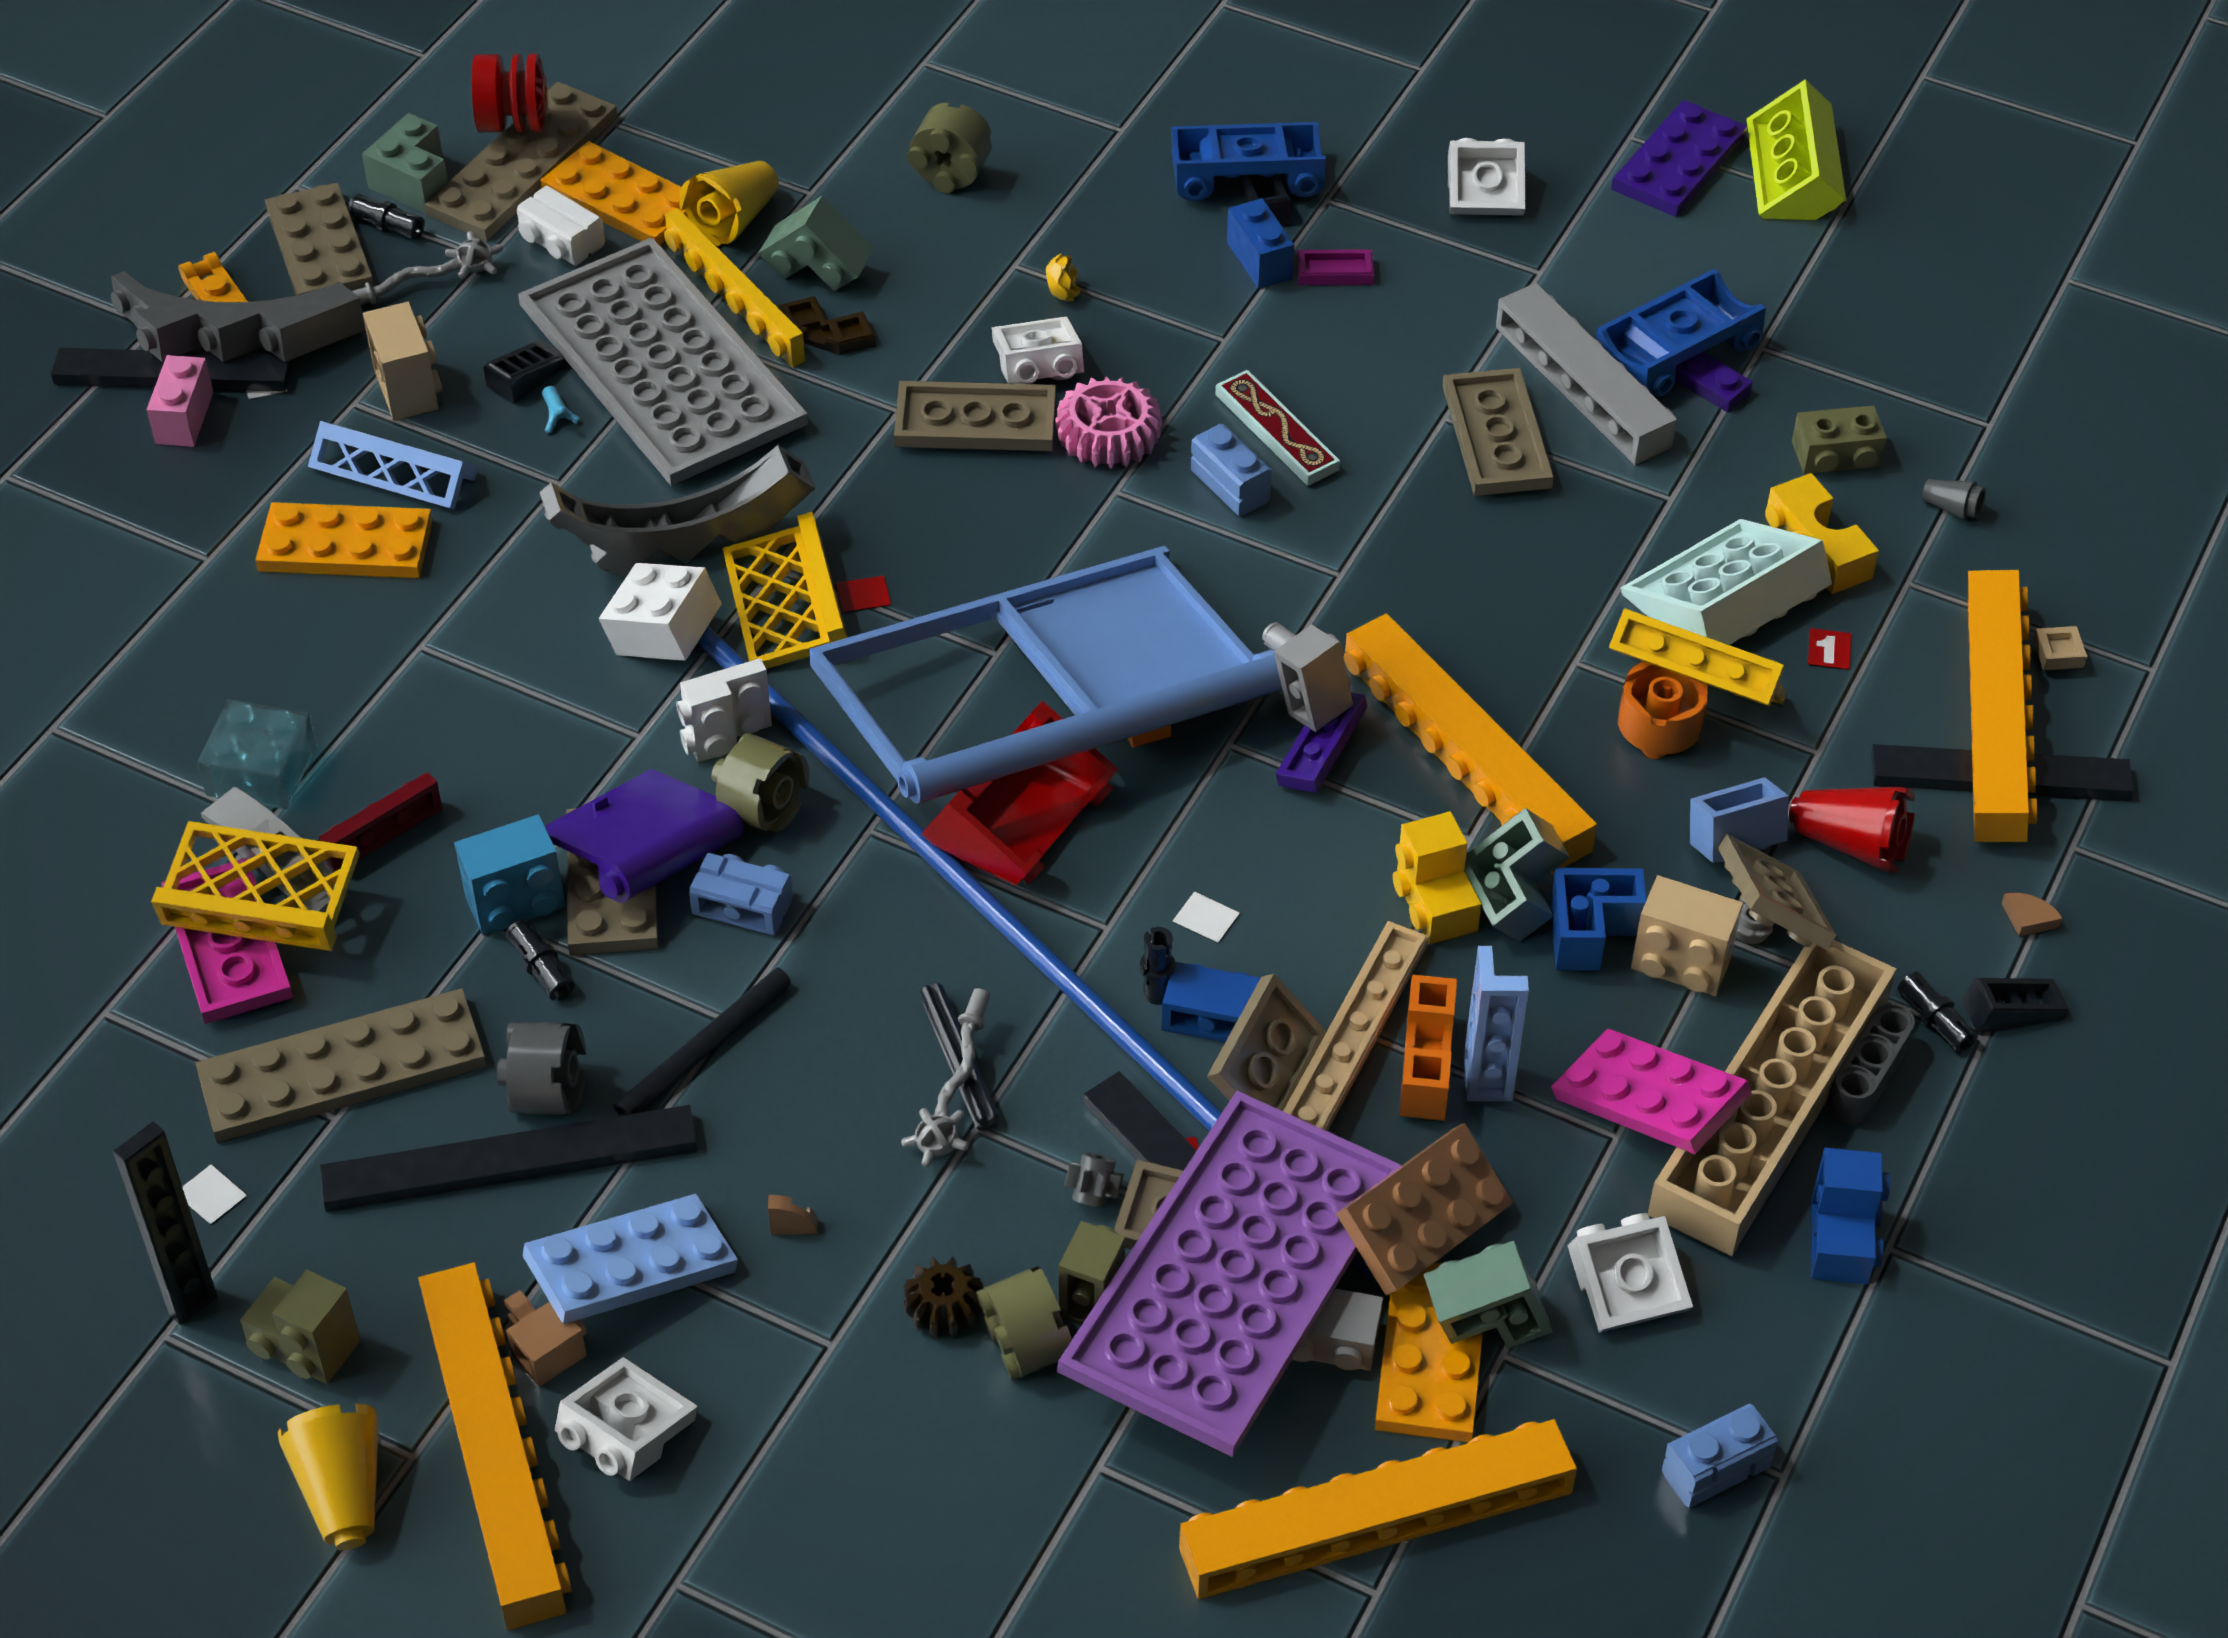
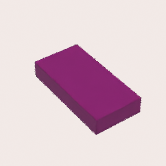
[1296,249,1374,285]

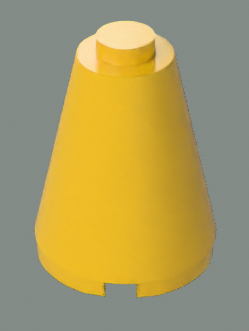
[679,161,779,246]
[278,1404,379,1550]

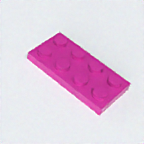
[161,857,293,1024]
[1551,1028,1752,1154]

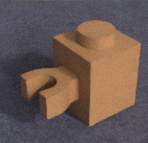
[504,1290,587,1387]

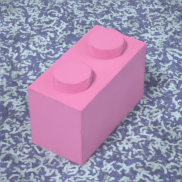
[147,355,214,447]

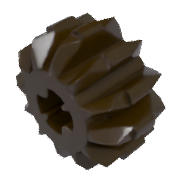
[904,1256,983,1339]

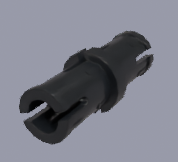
[348,194,425,239]
[506,919,575,1001]
[1140,927,1176,1005]
[1897,971,1978,1053]

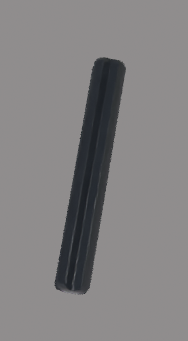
[920,982,999,1131]

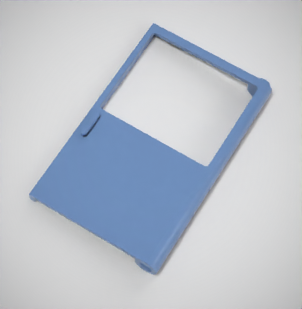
[810,546,1282,804]

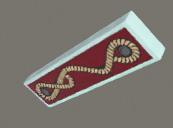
[1215,370,1340,486]

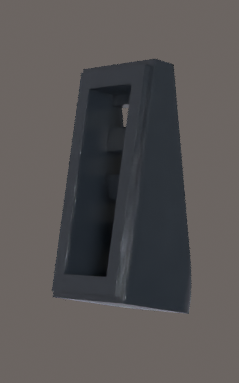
[1239,174,1292,226]
[483,339,568,403]
[1963,978,2070,1032]

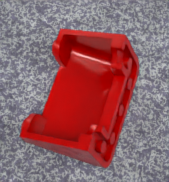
[921,700,1119,886]

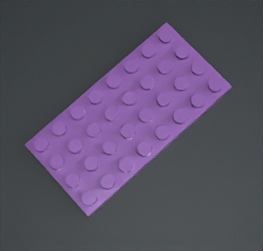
[1057,1091,1402,1457]

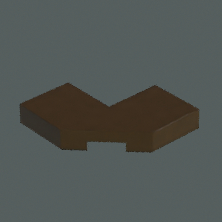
[778,296,876,355]

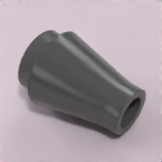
[1922,478,1986,520]

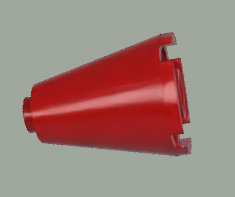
[1789,787,1915,873]

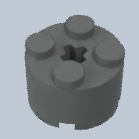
[497,1022,586,1115]

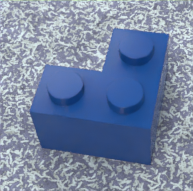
[1550,868,1647,971]
[1811,1148,1890,1284]

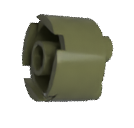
[907,103,993,193]
[711,733,809,832]
[976,1266,1072,1380]

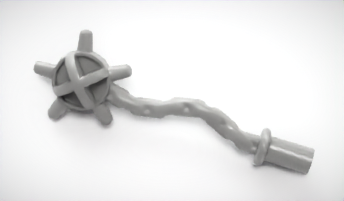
[352,231,503,305]
[902,988,990,1167]

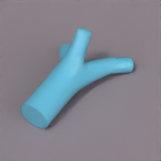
[542,386,580,434]

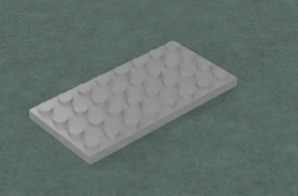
[518,237,808,486]

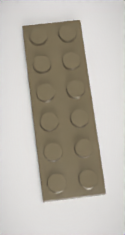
[425,81,618,241]
[195,988,487,1143]

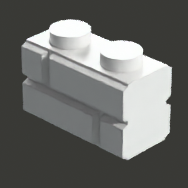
[517,185,605,266]

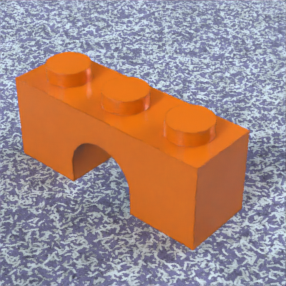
[1399,974,1457,1121]

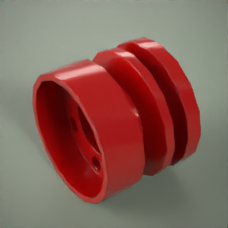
[471,54,548,133]

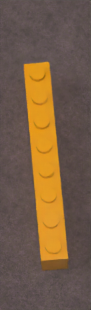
[1968,570,2037,842]
[1344,613,1597,874]
[418,1262,572,1630]
[1179,1419,1577,1600]

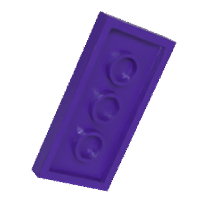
[1611,100,1747,217]

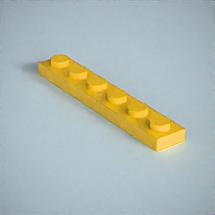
[664,208,805,368]

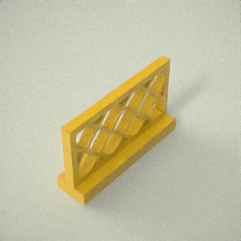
[722,511,848,669]
[1609,608,1787,707]
[151,821,360,951]

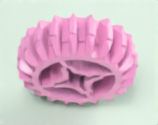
[1056,375,1162,469]

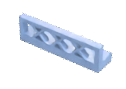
[308,421,478,509]
[1464,946,1529,1101]

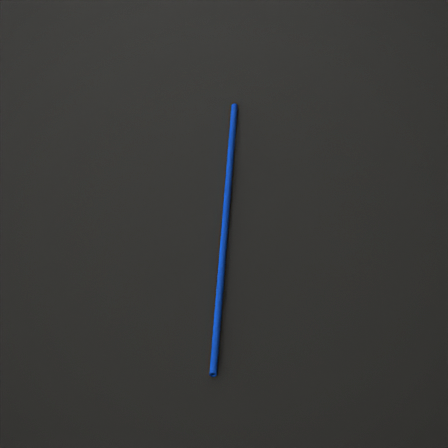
[697,626,1374,1280]

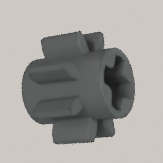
[1064,1152,1124,1207]

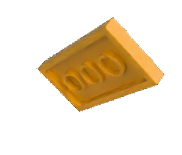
[540,141,690,246]
[255,502,433,578]
[1374,1262,1483,1442]

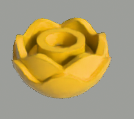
[1046,254,1081,301]

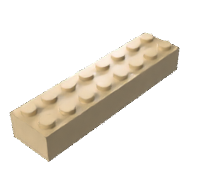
[1648,940,1897,1256]

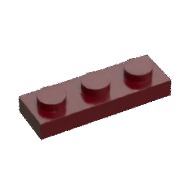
[318,772,443,872]

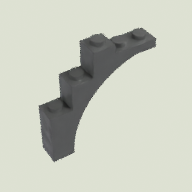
[111,271,364,362]
[540,445,816,579]

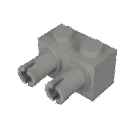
[1262,622,1353,732]

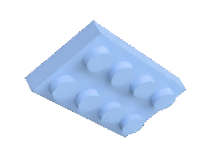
[523,1194,738,1324]

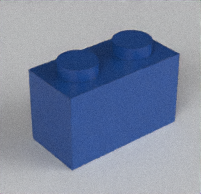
[1227,198,1294,289]
[1161,962,1260,1042]

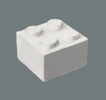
[599,563,722,661]

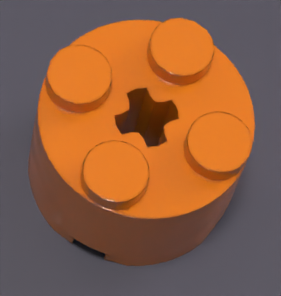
[1617,661,1708,759]

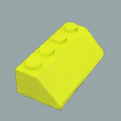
[1747,79,1846,220]

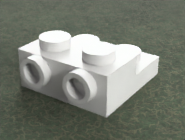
[1448,138,1525,216]
[992,316,1084,384]
[676,658,772,762]
[1567,1213,1693,1333]
[554,1357,698,1481]

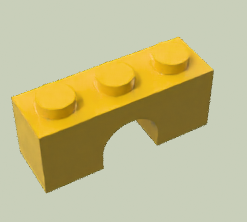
[1765,473,1879,594]

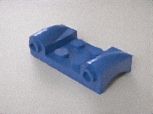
[1171,122,1326,201]
[1596,268,1766,397]

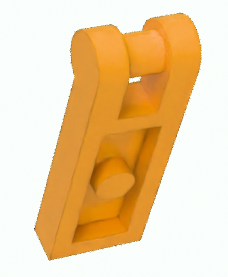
[178,252,248,302]

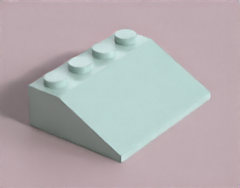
[1621,519,1832,645]

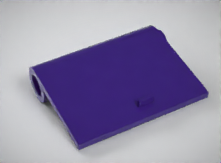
[545,769,744,903]

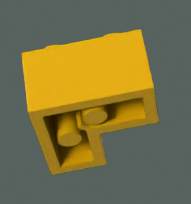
[1392,811,1481,945]

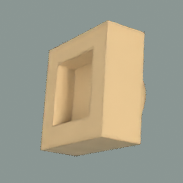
[2033,626,2087,670]

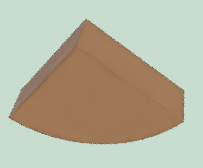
[2001,893,2062,936]
[768,1195,818,1235]

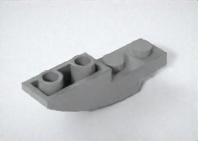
[201,787,348,912]

